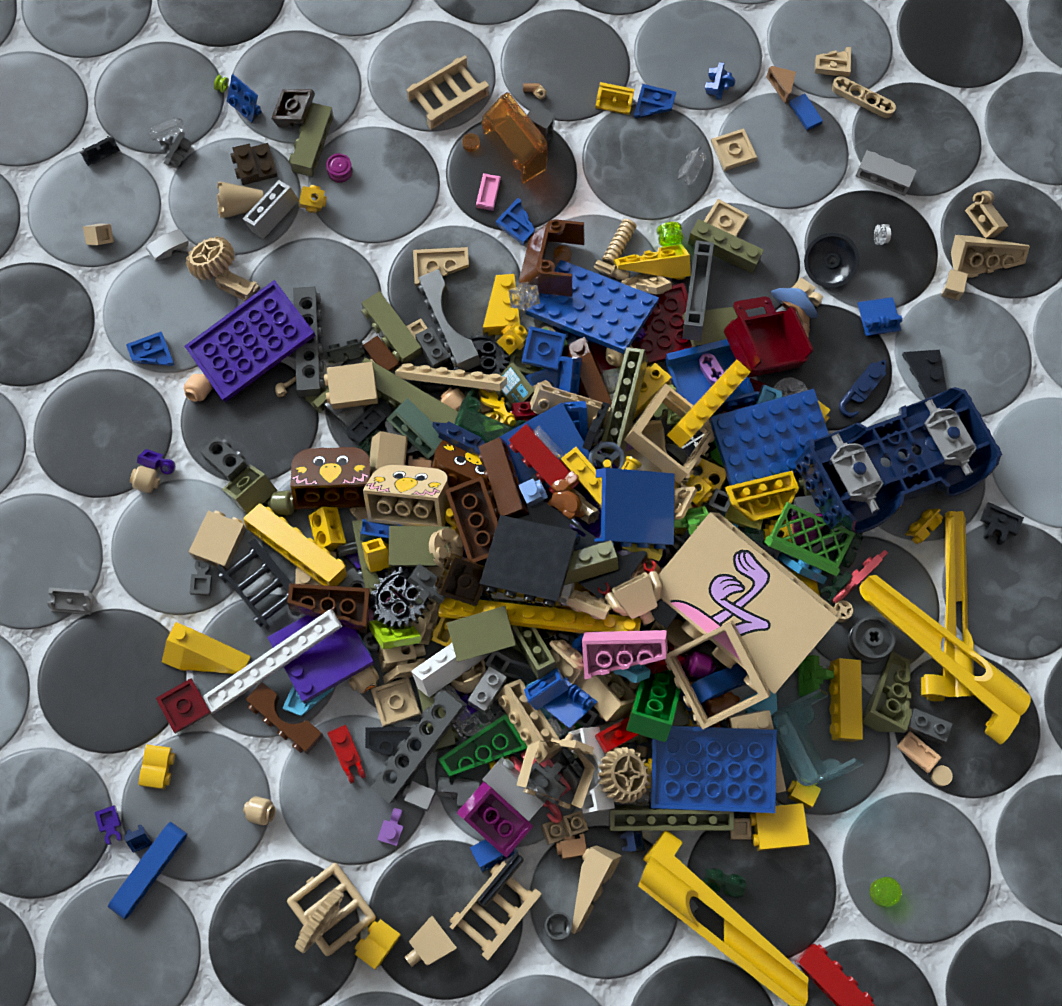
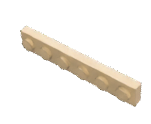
[395,363,507,391]

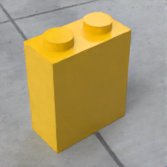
[749,803,809,851]

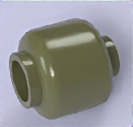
[268,490,296,516]

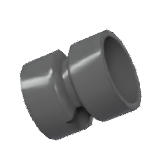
[544,912,572,941]

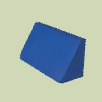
[524,668,569,710]

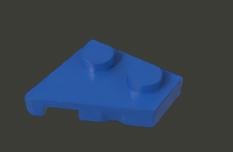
[496,198,535,246]
[126,331,175,366]

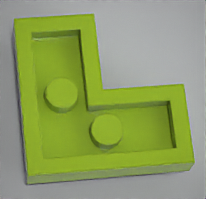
[369,620,421,649]

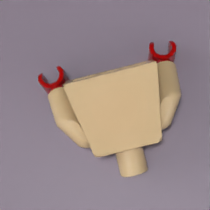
[598,561,662,625]

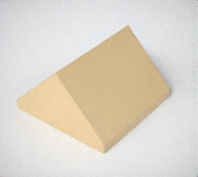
[370,431,408,474]

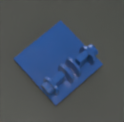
[227,74,262,123]
[857,297,903,336]
[543,677,597,729]

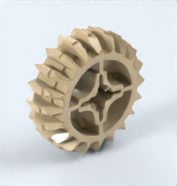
[186,236,235,281]
[597,747,651,804]

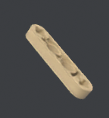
[832,76,896,118]

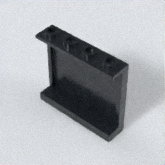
[480,515,581,608]

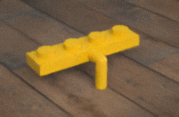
[561,447,612,507]

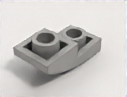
[146,229,189,261]

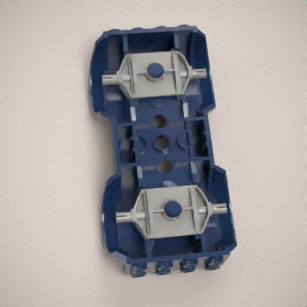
[794,387,1003,533]

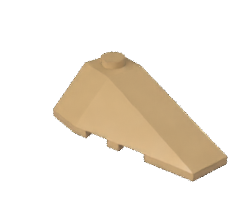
[571,845,622,934]

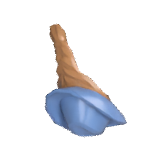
[771,288,818,338]

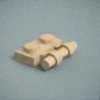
[566,590,612,620]

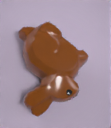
[547,471,585,519]
[704,691,740,727]

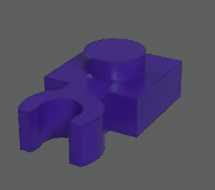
[94,805,122,845]

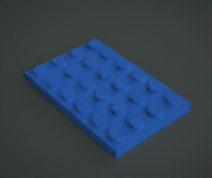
[526,260,659,354]
[709,389,829,486]
[651,726,777,813]

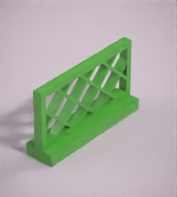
[764,502,855,576]

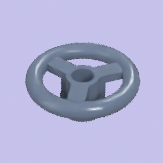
[588,442,626,469]

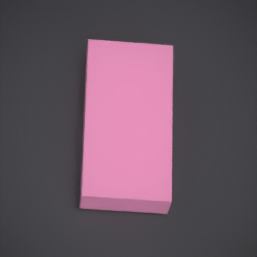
[476,173,501,211]

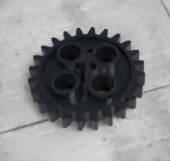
[449,332,510,375]
[369,566,433,630]

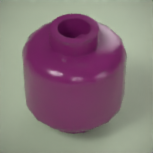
[684,651,715,679]

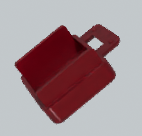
[724,296,813,378]

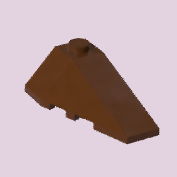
[560,337,612,408]

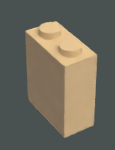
[324,362,378,409]
[189,510,247,570]

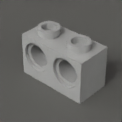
[468,666,507,715]

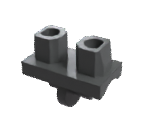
[159,130,192,166]

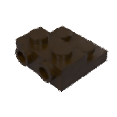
[271,89,315,127]
[230,143,278,185]
[435,553,485,606]

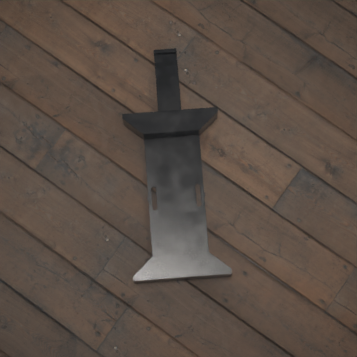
[517,474,678,629]

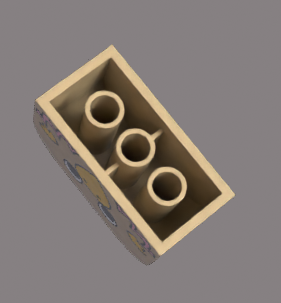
[363,465,451,527]

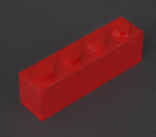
[509,423,579,494]
[794,944,875,1006]

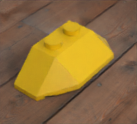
[725,471,799,522]

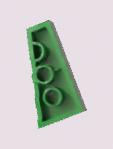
[437,714,527,777]

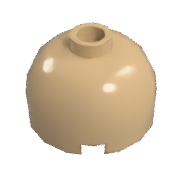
[450,659,487,694]

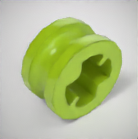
[214,74,229,93]

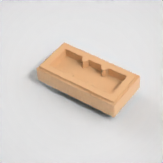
[896,731,942,773]

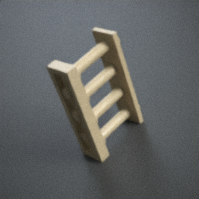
[407,55,489,130]
[450,861,541,961]

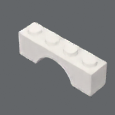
[568,727,615,814]

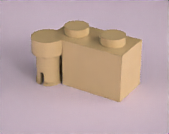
[965,191,1008,238]

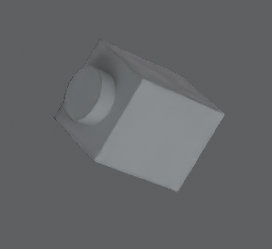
[403,781,436,812]

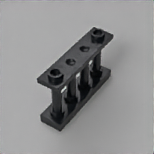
[217,538,291,630]

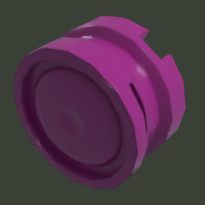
[326,153,352,183]

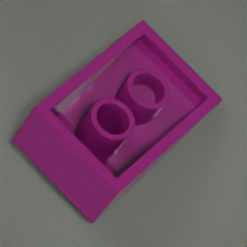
[457,782,533,858]

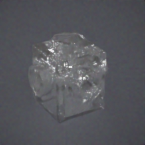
[509,282,540,310]

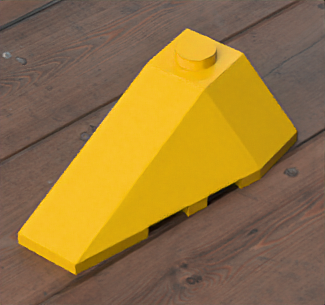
[614,244,691,280]

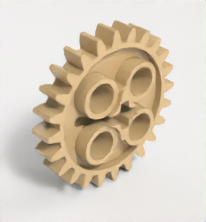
[295,888,344,953]

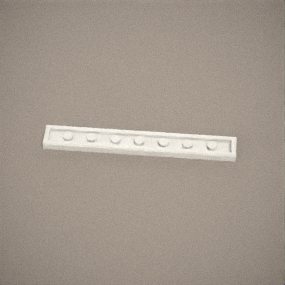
[202,609,342,714]

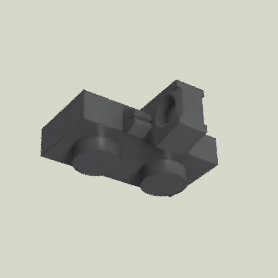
[407,564,445,606]
[529,759,567,804]

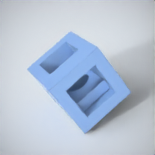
[518,479,548,506]

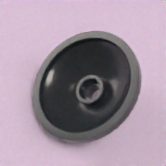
[804,233,860,288]

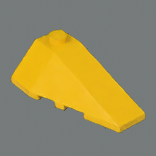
[162,622,251,674]

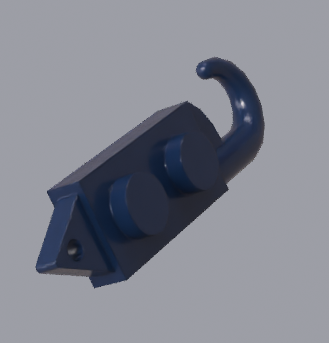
[839,359,887,418]
[432,421,485,456]

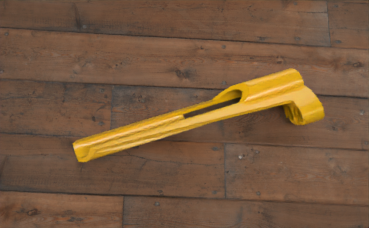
[921,511,974,701]
[859,575,1031,745]
[638,831,808,1006]

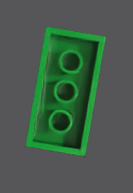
[626,670,685,742]

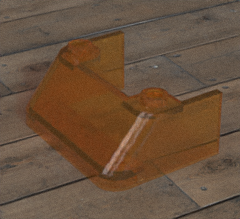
[481,92,548,183]

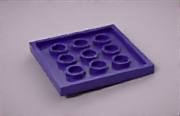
[267,615,375,704]

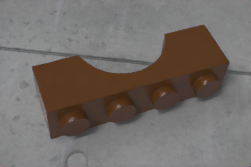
[246,682,324,754]

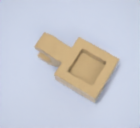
[792,277,823,307]

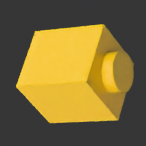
[787,777,821,809]

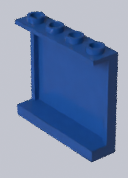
[665,339,759,415]
[498,402,596,493]
[595,468,675,549]

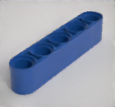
[108,822,188,920]

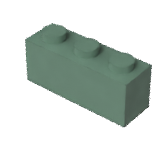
[387,398,442,459]

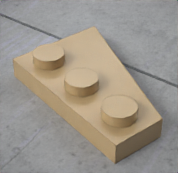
[413,247,469,287]

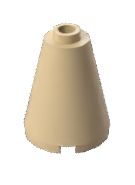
[217,181,265,218]

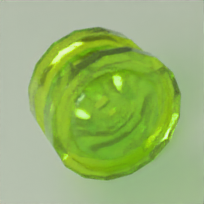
[656,222,684,246]
[869,877,902,907]

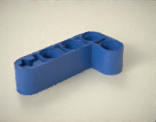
[679,663,747,712]

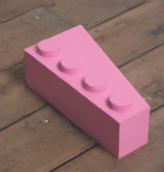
[582,630,668,679]

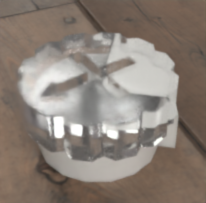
[874,224,891,245]

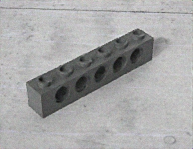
[293,286,325,398]
[371,690,467,803]

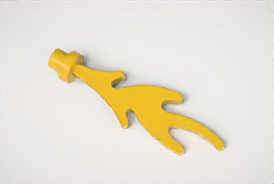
[478,388,516,426]

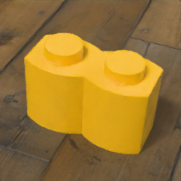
[138,744,175,790]
[354,919,401,970]

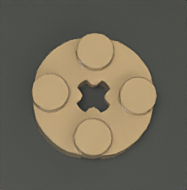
[429,528,464,568]

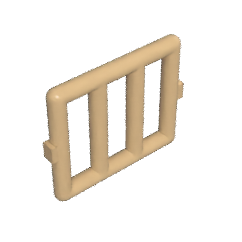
[287,863,376,956]

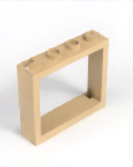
[624,384,715,483]
[664,620,771,729]

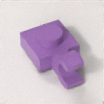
[377,808,404,846]

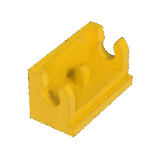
[595,82,635,115]

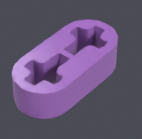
[699,353,724,385]

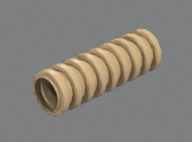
[602,219,637,266]

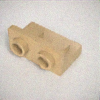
[549,640,584,685]

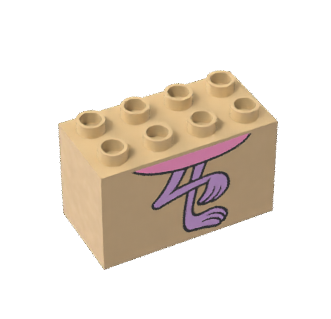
[658,512,841,694]

